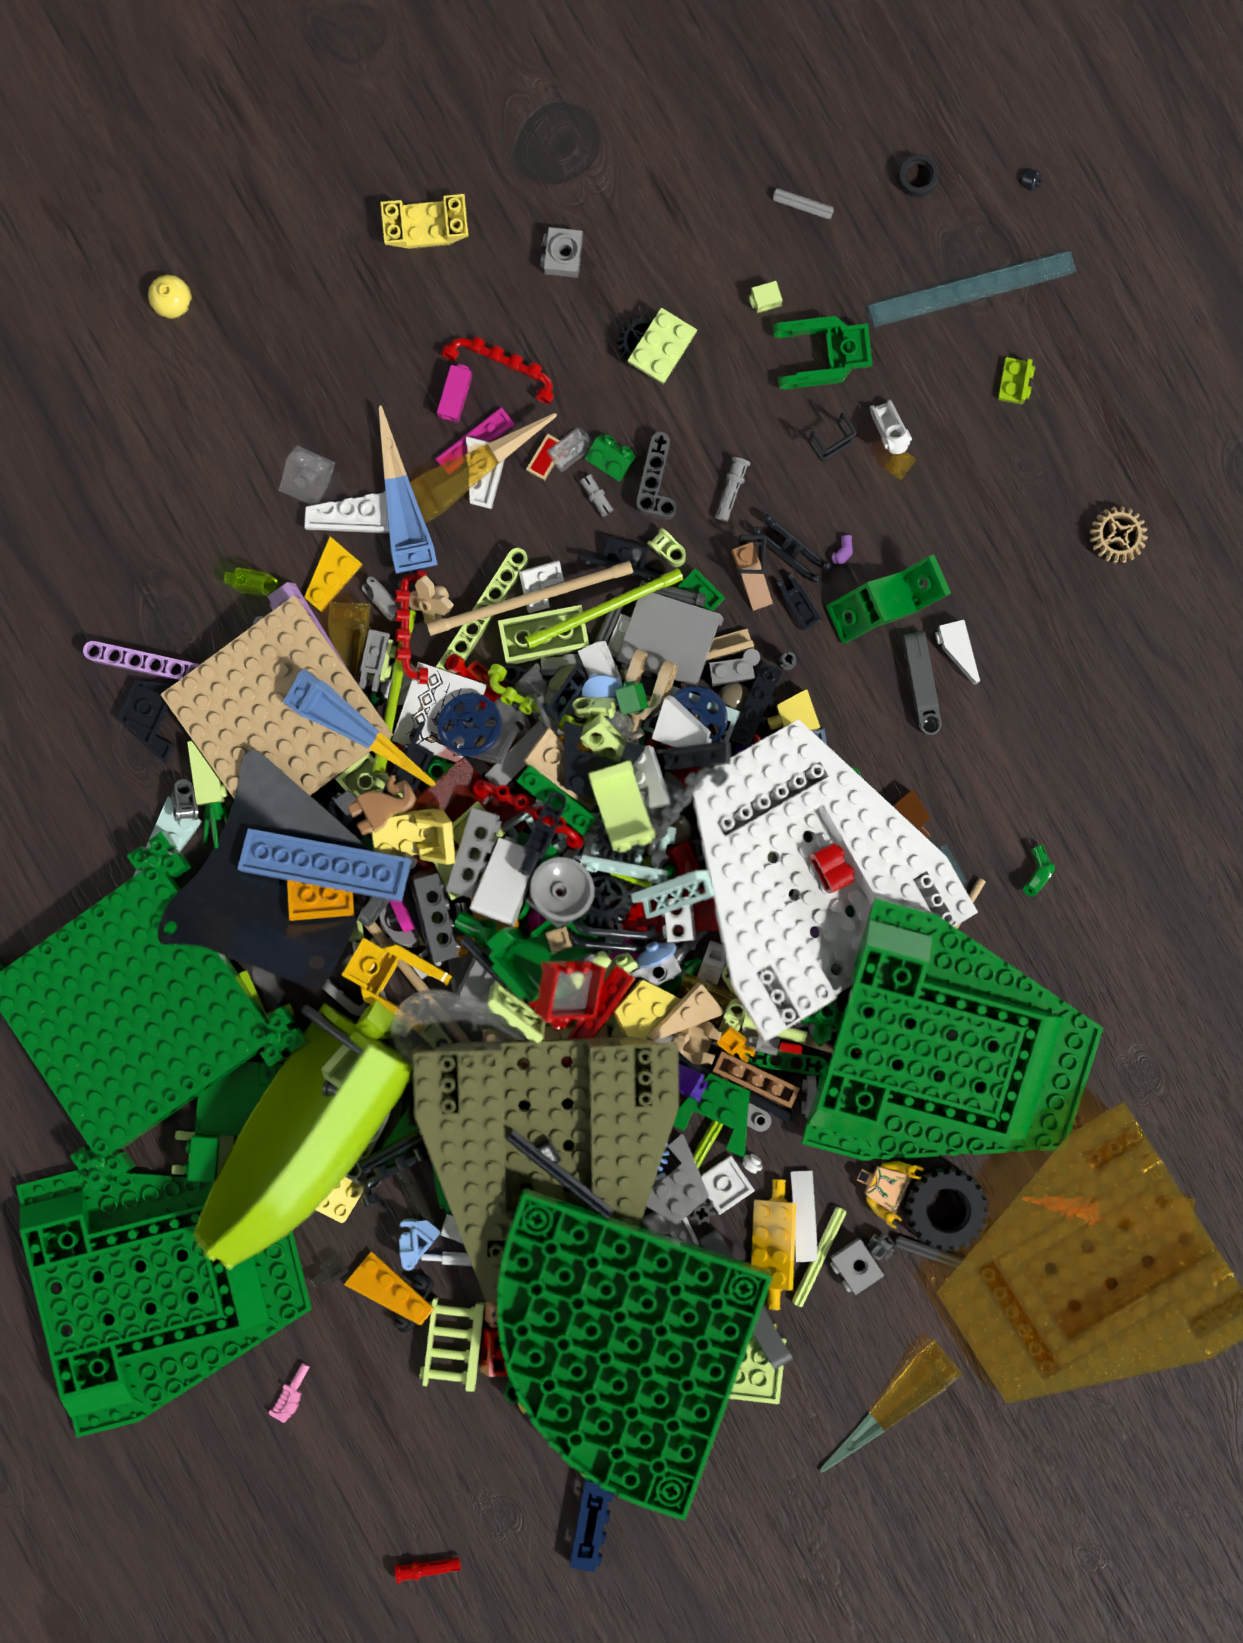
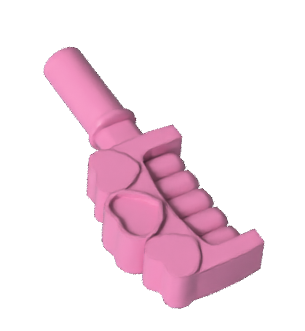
[268,1363,310,1423]

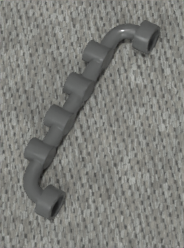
[648,767,729,869]

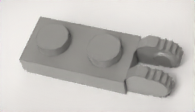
[359,629,391,692]

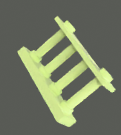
[420,1296,485,1392]

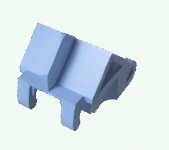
[399,1218,440,1270]

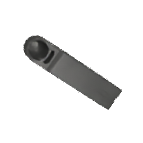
[903,631,942,735]

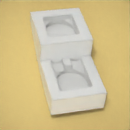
[695,941,726,991]

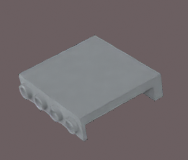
[616,592,724,688]

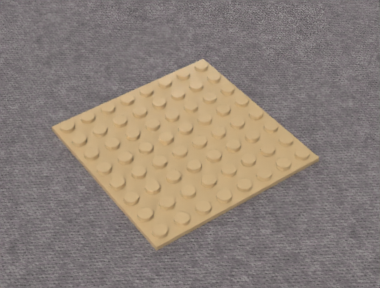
[161,595,393,799]

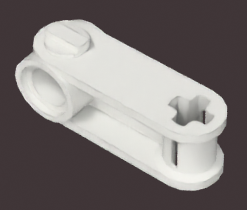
[870,400,912,454]

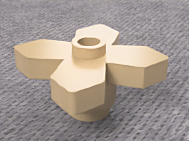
[409,575,454,624]

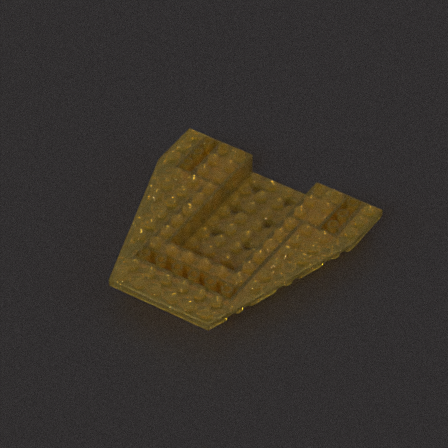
[936,1101,1243,1404]

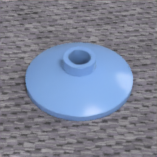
[636,942,676,968]

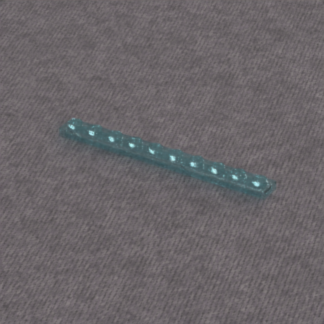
[868,251,1076,327]

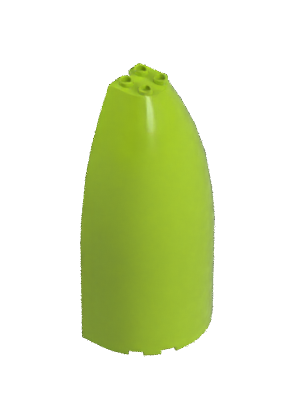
[193,1003,414,1269]

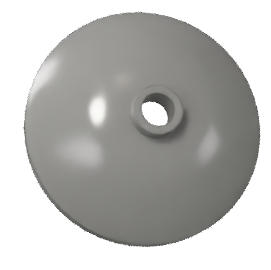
[530,857,594,921]

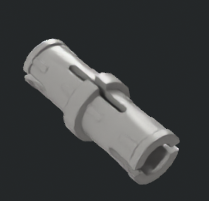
[580,474,614,517]

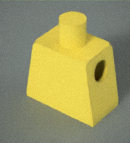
[767,690,820,731]

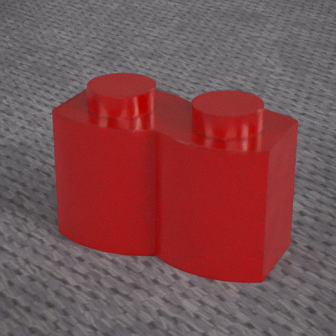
[809,843,855,894]

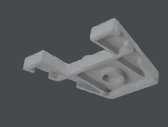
[646,1134,709,1225]

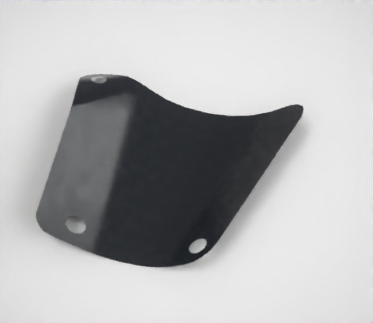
[157,750,368,988]

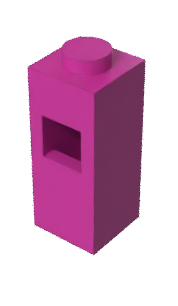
[437,364,473,423]

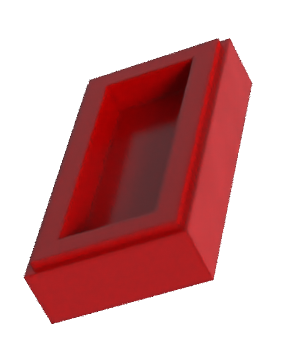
[778,1042,802,1054]

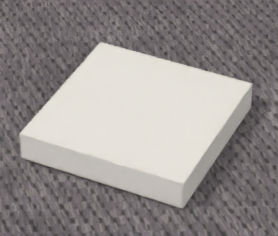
[701,1155,755,1215]

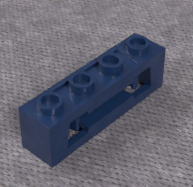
[570,1478,614,1572]

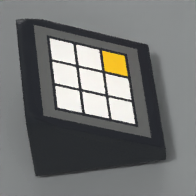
[536,1139,562,1163]

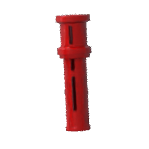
[395,1557,461,1584]

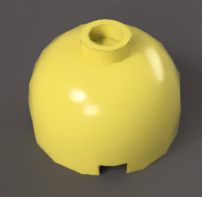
[148,275,191,319]

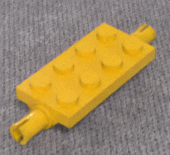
[751,1179,796,1310]

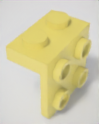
[316,1177,363,1223]

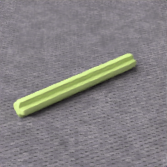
[792,1207,846,1307]

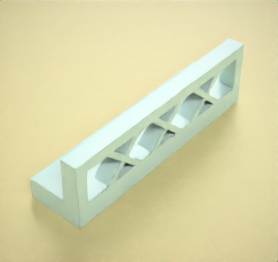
[631,871,715,919]

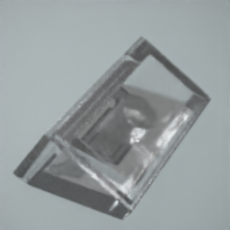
[547,427,592,473]

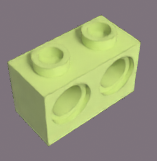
[580,714,626,761]

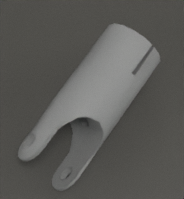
[362,577,400,622]

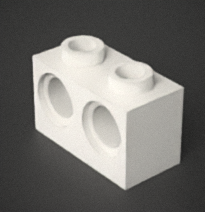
[662,897,696,942]

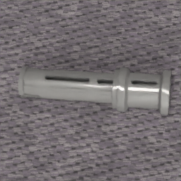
[715,457,751,522]

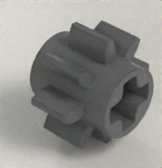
[690,1200,715,1225]
[867,1234,895,1260]

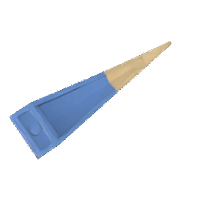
[379,406,437,574]

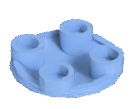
[582,674,622,706]

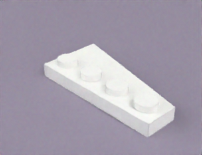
[305,491,389,533]

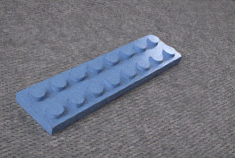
[237,829,411,902]

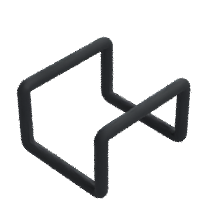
[809,412,857,461]
[737,534,766,579]

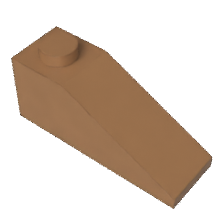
[731,542,773,611]

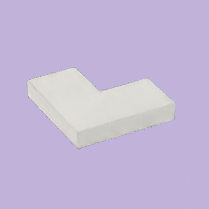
[519,560,564,613]

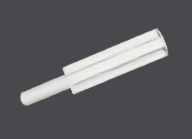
[421,1252,472,1266]

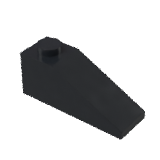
[544,663,588,723]

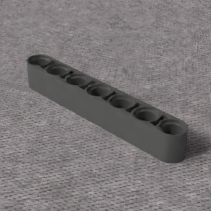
[699,1229,793,1370]

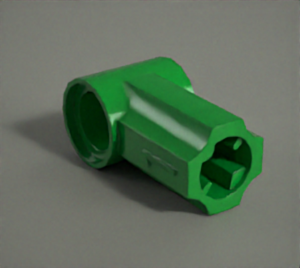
[454,911,498,948]

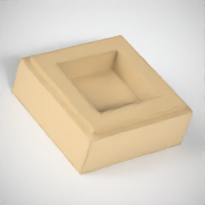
[546,926,573,954]

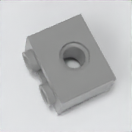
[541,227,583,278]
[830,1238,884,1295]

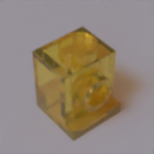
[885,451,917,481]

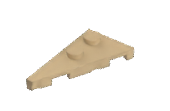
[648,983,725,1041]

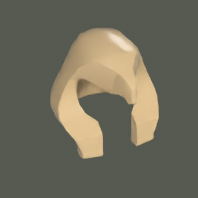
[672,1021,722,1065]

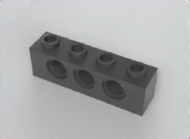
[409,873,460,963]

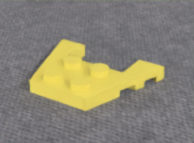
[613,980,682,1039]

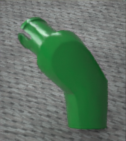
[1023,845,1055,897]

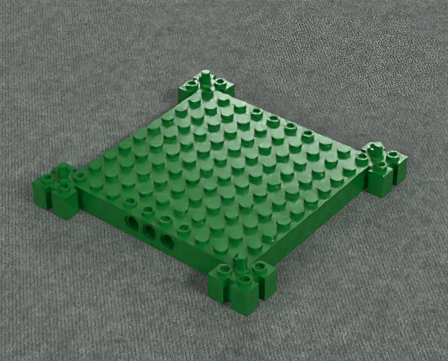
[0,831,310,1192]

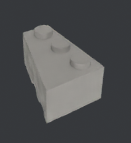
[449,946,496,1014]

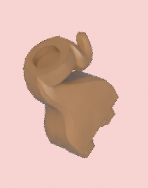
[347,775,416,835]

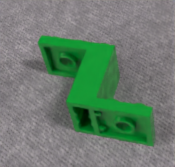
[826,555,951,644]

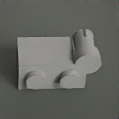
[709,649,760,687]

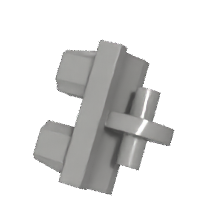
[742,1027,780,1055]

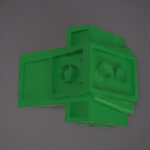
[486,917,602,1005]

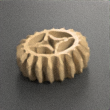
[1090,506,1148,564]

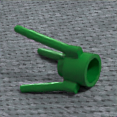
[203,802,228,848]

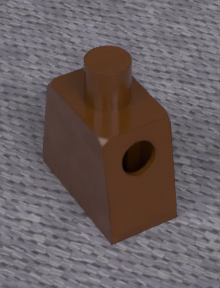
[893,789,932,838]

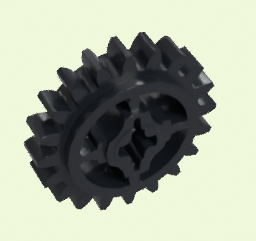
[582,871,633,927]

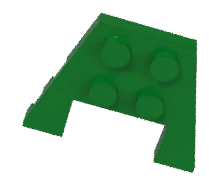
[673,1072,750,1157]

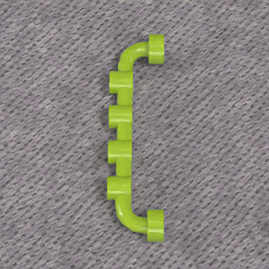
[488,664,597,732]

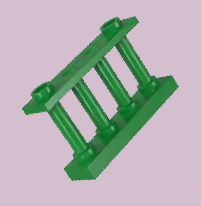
[517,764,599,836]

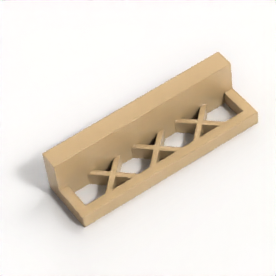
[705,629,754,663]

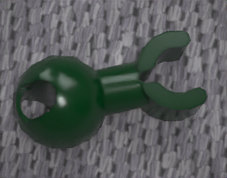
[369,690,385,708]

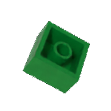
[184,1134,221,1182]

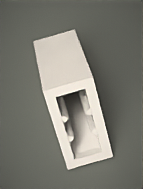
[652,695,712,747]

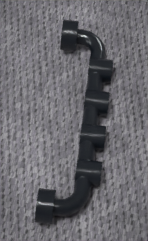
[361,1145,430,1207]

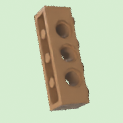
[712,1051,800,1108]

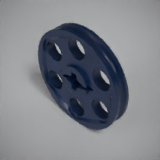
[672,686,728,743]
[437,693,502,756]

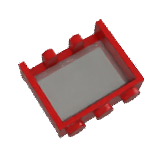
[533,961,606,1023]

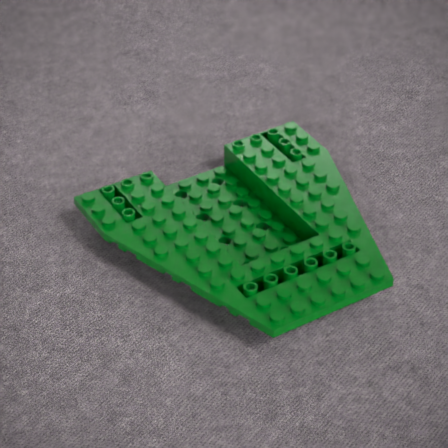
[801,897,1103,1160]
[16,1170,312,1438]

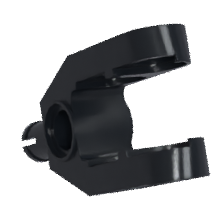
[518,792,567,877]

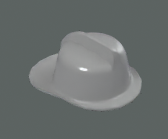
[379,901,420,945]

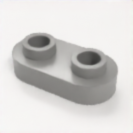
[801,1075,816,1118]
[747,1103,771,1132]

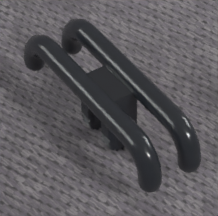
[753,514,831,583]
[569,918,656,953]

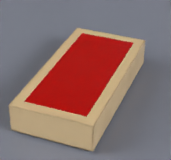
[526,434,566,481]

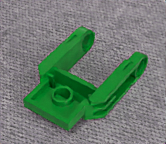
[773,316,872,389]

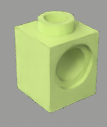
[749,281,782,313]

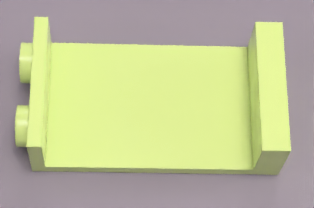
[589,761,655,852]

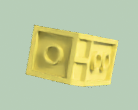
[371,808,455,864]

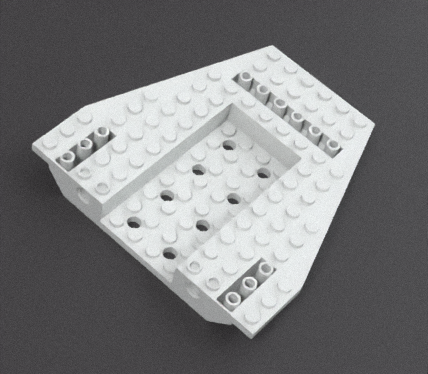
[692,719,978,1042]

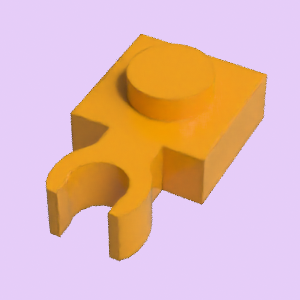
[716,1026,755,1063]

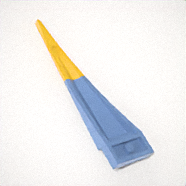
[283,669,436,786]

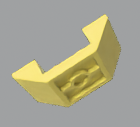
[381,194,468,248]

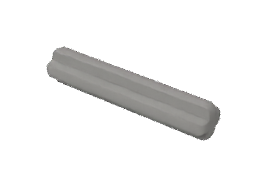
[773,189,834,219]

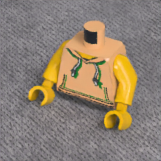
[857,1161,923,1229]

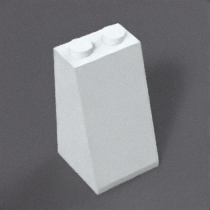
[470,836,538,927]

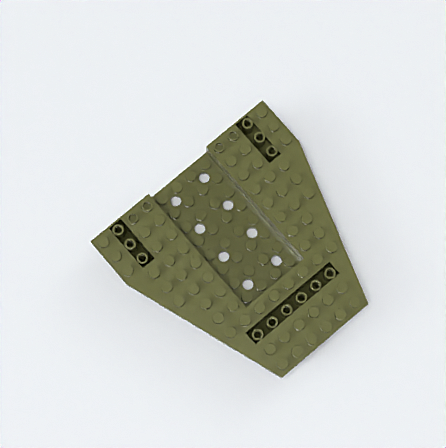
[414,1037,678,1303]

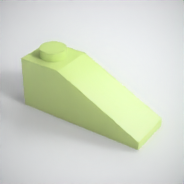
[188,741,227,806]

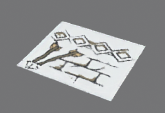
[392,662,487,764]

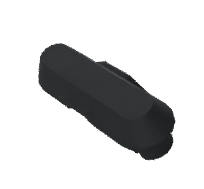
[393,1275,434,1333]

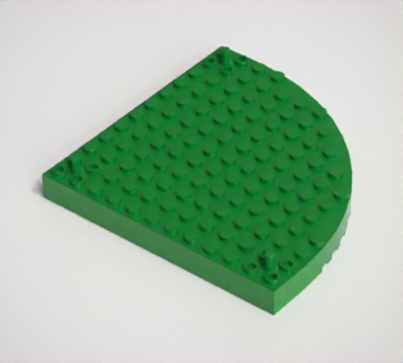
[497,1188,773,1521]

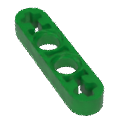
[745,1050,826,1076]

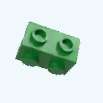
[585,434,637,482]

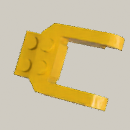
[342,938,453,1032]

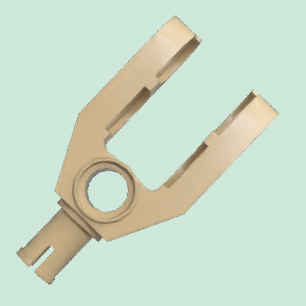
[624,649,678,737]

